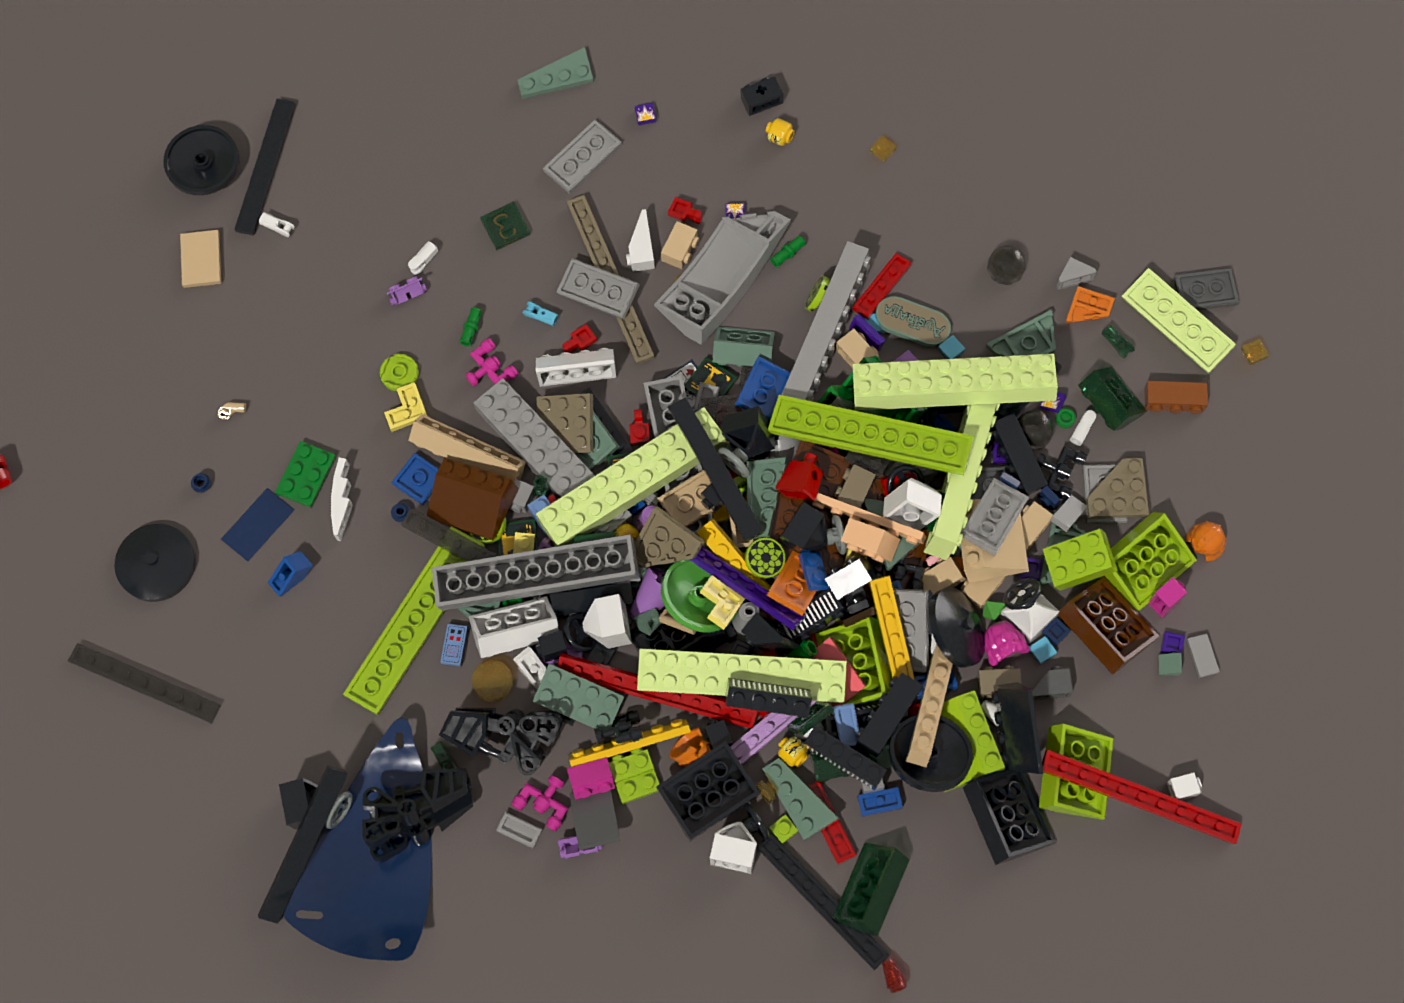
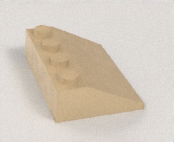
[961,499,1029,583]

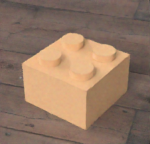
[841,518,900,563]

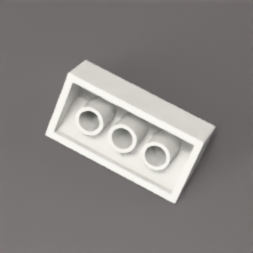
[536,348,617,387]
[469,596,559,658]

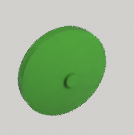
[661,560,740,632]

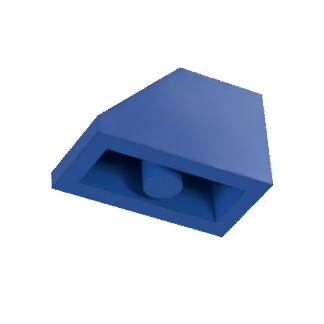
[268,551,313,597]

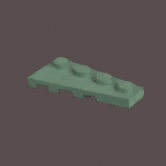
[517,47,594,99]
[747,457,787,539]
[763,758,840,840]

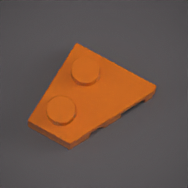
[1066,286,1115,323]

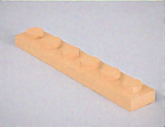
[810,493,926,545]

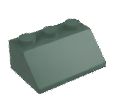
[712,327,775,367]

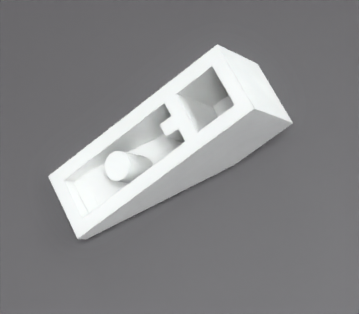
[626,209,655,272]

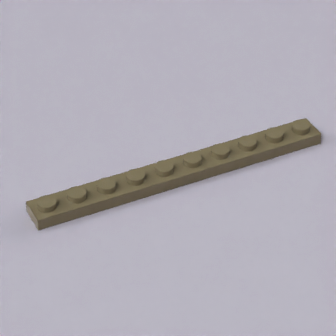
[567,195,655,365]

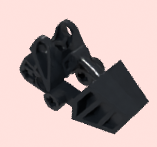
[439,707,564,775]
[362,768,473,863]

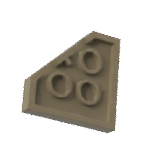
[536,393,593,454]
[1086,458,1149,519]
[635,506,705,568]

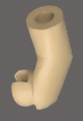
[218,402,246,420]

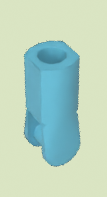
[522,301,559,327]

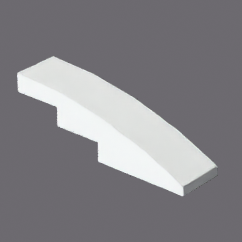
[331,457,353,541]

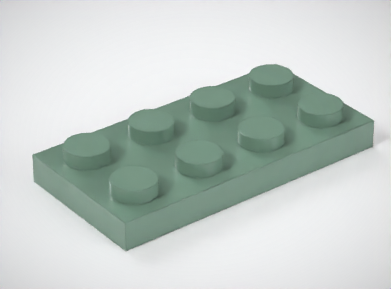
[533,663,624,730]

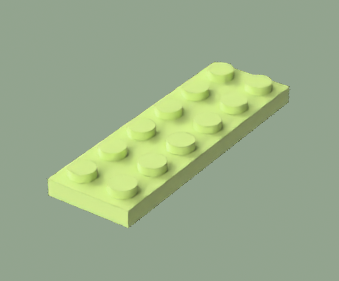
[1122,268,1236,374]

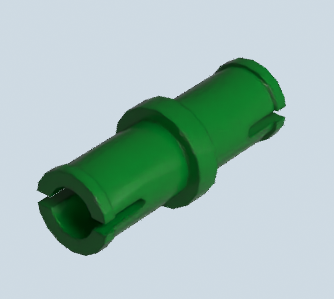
[770,235,806,268]
[459,307,483,347]

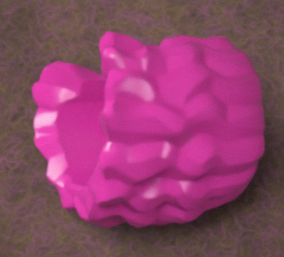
[984,621,1030,667]

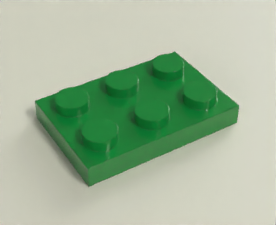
[275,441,337,509]

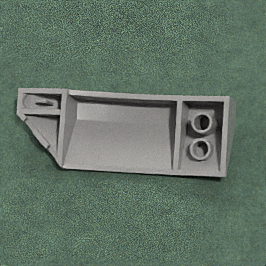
[654,211,791,345]

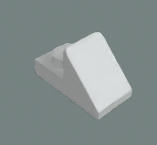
[513,646,546,690]

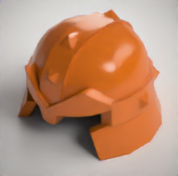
[1185,521,1227,562]
[669,728,711,767]

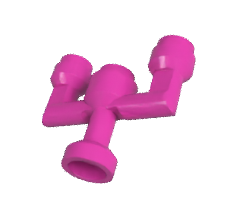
[465,338,518,387]
[511,775,569,832]

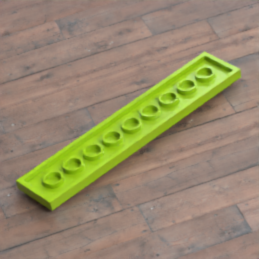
[768,395,974,476]
[343,526,486,716]

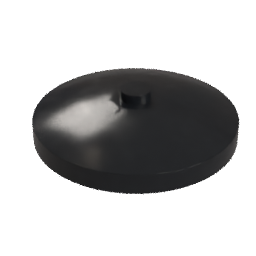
[163,125,240,196]
[114,524,196,602]
[929,587,985,668]
[889,715,973,792]

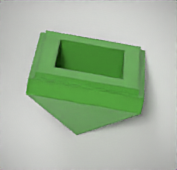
[982,601,1006,620]

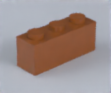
[1144,381,1208,414]

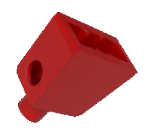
[775,453,823,501]

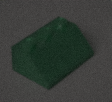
[1078,367,1147,431]

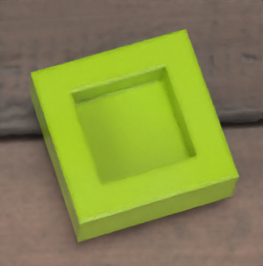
[769,815,798,844]

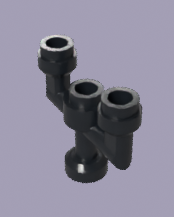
[1037,446,1088,500]
[873,558,925,590]
[594,710,643,744]

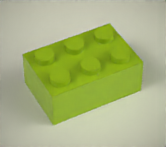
[1043,529,1118,591]

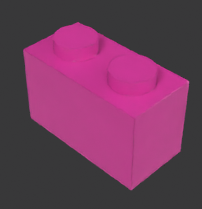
[1148,578,1187,618]
[567,757,615,800]

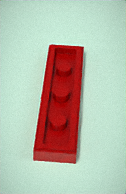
[852,253,912,319]
[808,781,857,865]

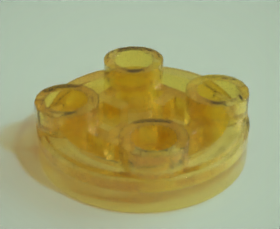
[472,660,513,701]

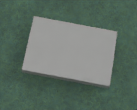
[1082,464,1128,524]

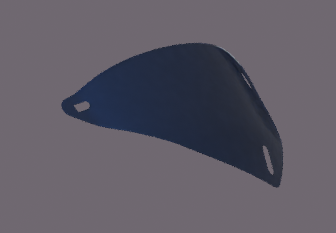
[284,718,432,961]

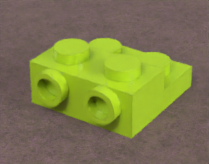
[609,748,659,804]

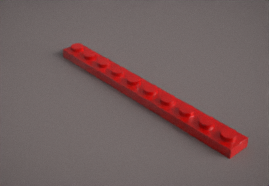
[557,653,758,729]
[1042,750,1242,844]

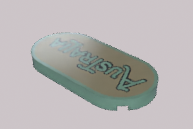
[875,296,951,347]

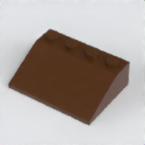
[426,458,519,541]
[1058,576,1159,675]

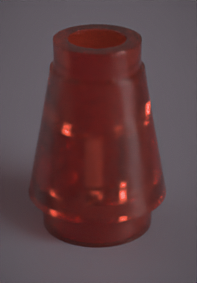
[882,959,907,993]

